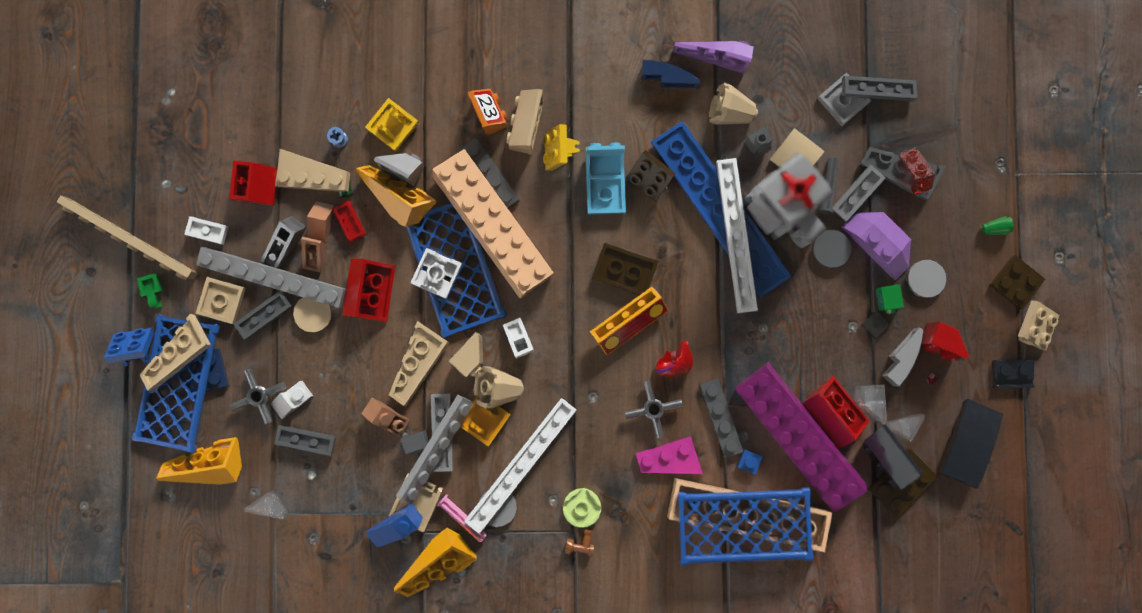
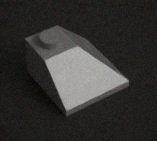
[374,153,425,185]

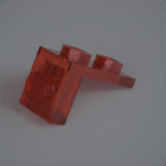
[899,148,935,195]

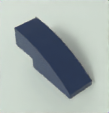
[641,60,700,89]

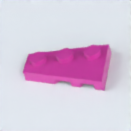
[635,437,703,474]

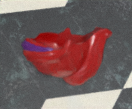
[656,340,694,378]

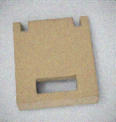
[388,473,443,532]

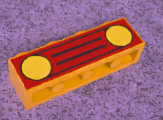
[590,287,669,356]

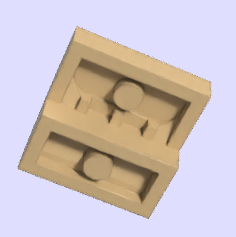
[770,128,824,167]

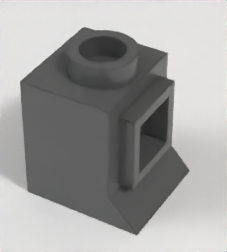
[745,126,773,159]
[400,430,429,456]

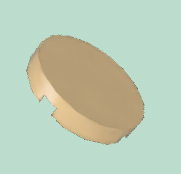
[293,297,333,333]

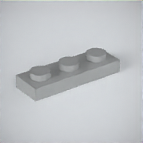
[832,165,886,221]

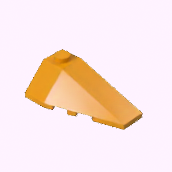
[394,528,477,597]

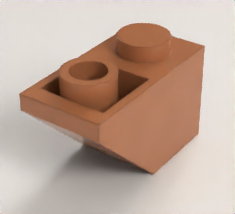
[361,398,410,437]

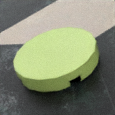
[563,488,601,528]

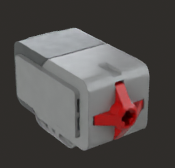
[742,152,833,248]

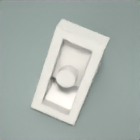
[271,381,313,419]

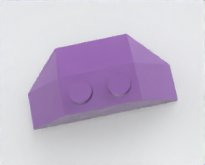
[841,212,911,280]

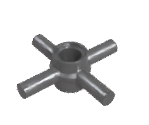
[229,368,287,425]
[625,380,683,439]

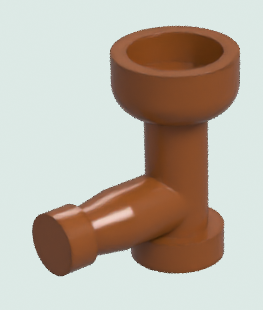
[565,529,594,557]

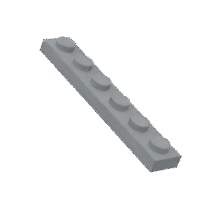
[396,395,474,503]

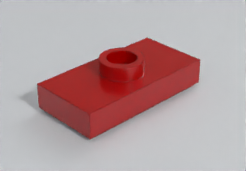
[332,201,367,243]

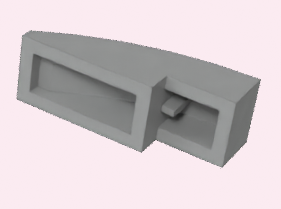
[882,328,923,386]

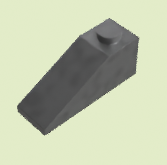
[259,216,307,269]

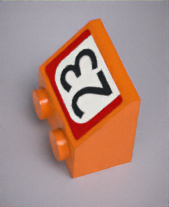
[468,89,508,136]

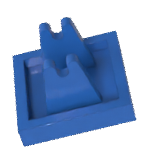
[104,328,154,366]

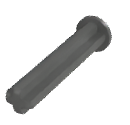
[818,157,839,214]

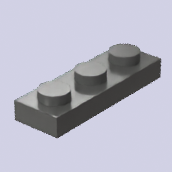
[233,290,293,340]
[274,425,336,456]

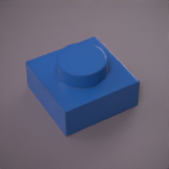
[737,449,763,474]

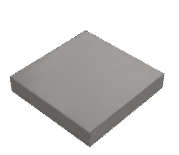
[817,73,871,126]

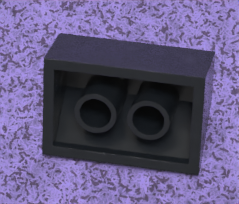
[863,424,923,492]

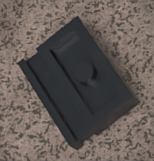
[992,360,1035,388]

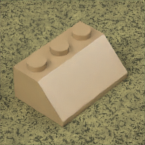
[506,89,544,154]

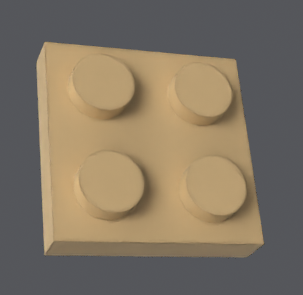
[195,277,246,324]

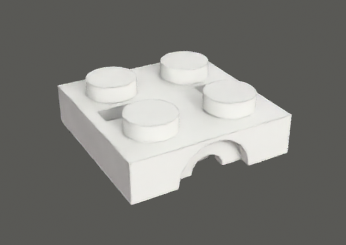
[411,248,462,299]

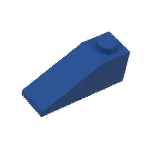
[365,503,423,548]

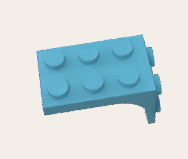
[586,143,626,215]

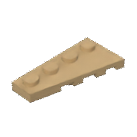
[275,149,350,192]
[140,314,211,392]
[389,321,449,406]

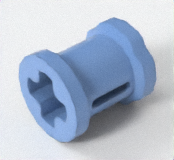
[327,127,348,148]

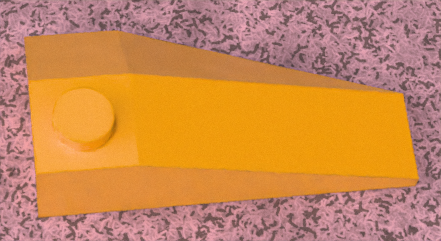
[356,165,436,227]
[156,437,242,485]

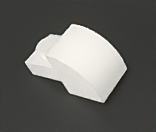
[503,318,534,359]

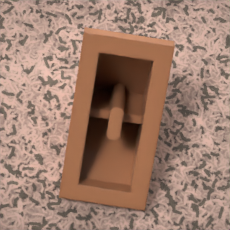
[307,201,335,242]
[301,237,328,273]

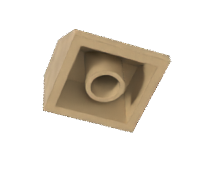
[449,332,483,377]

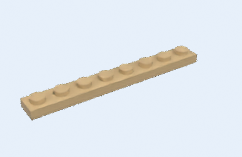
[57,195,198,280]

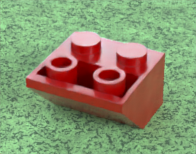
[229,160,278,206]
[921,321,969,362]

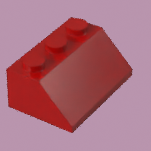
[342,259,396,322]
[803,376,870,449]

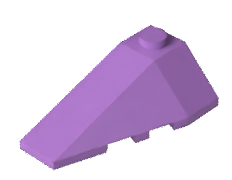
[673,41,754,74]

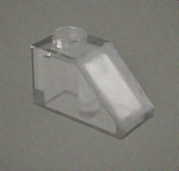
[853,385,887,424]

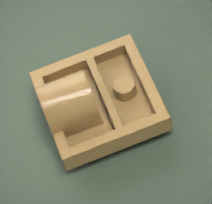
[1018,300,1060,351]

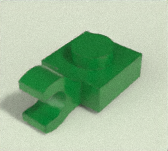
[137,273,163,309]

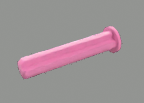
[436,494,487,542]

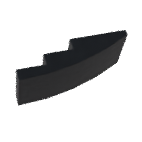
[940,399,1003,489]

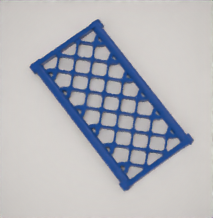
[403,203,507,338]
[132,314,220,453]
[677,487,814,566]

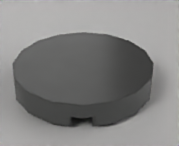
[812,230,851,268]

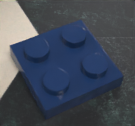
[184,349,229,393]

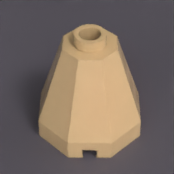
[709,83,758,125]
[474,366,524,408]

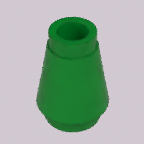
[982,216,1014,235]

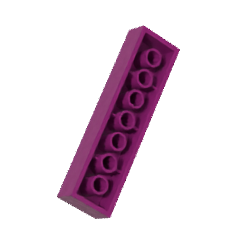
[735,362,867,513]

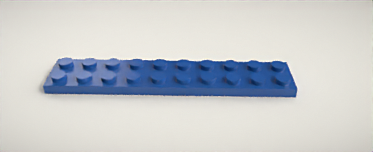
[651,121,791,299]

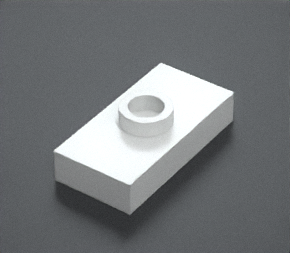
[184,216,229,245]

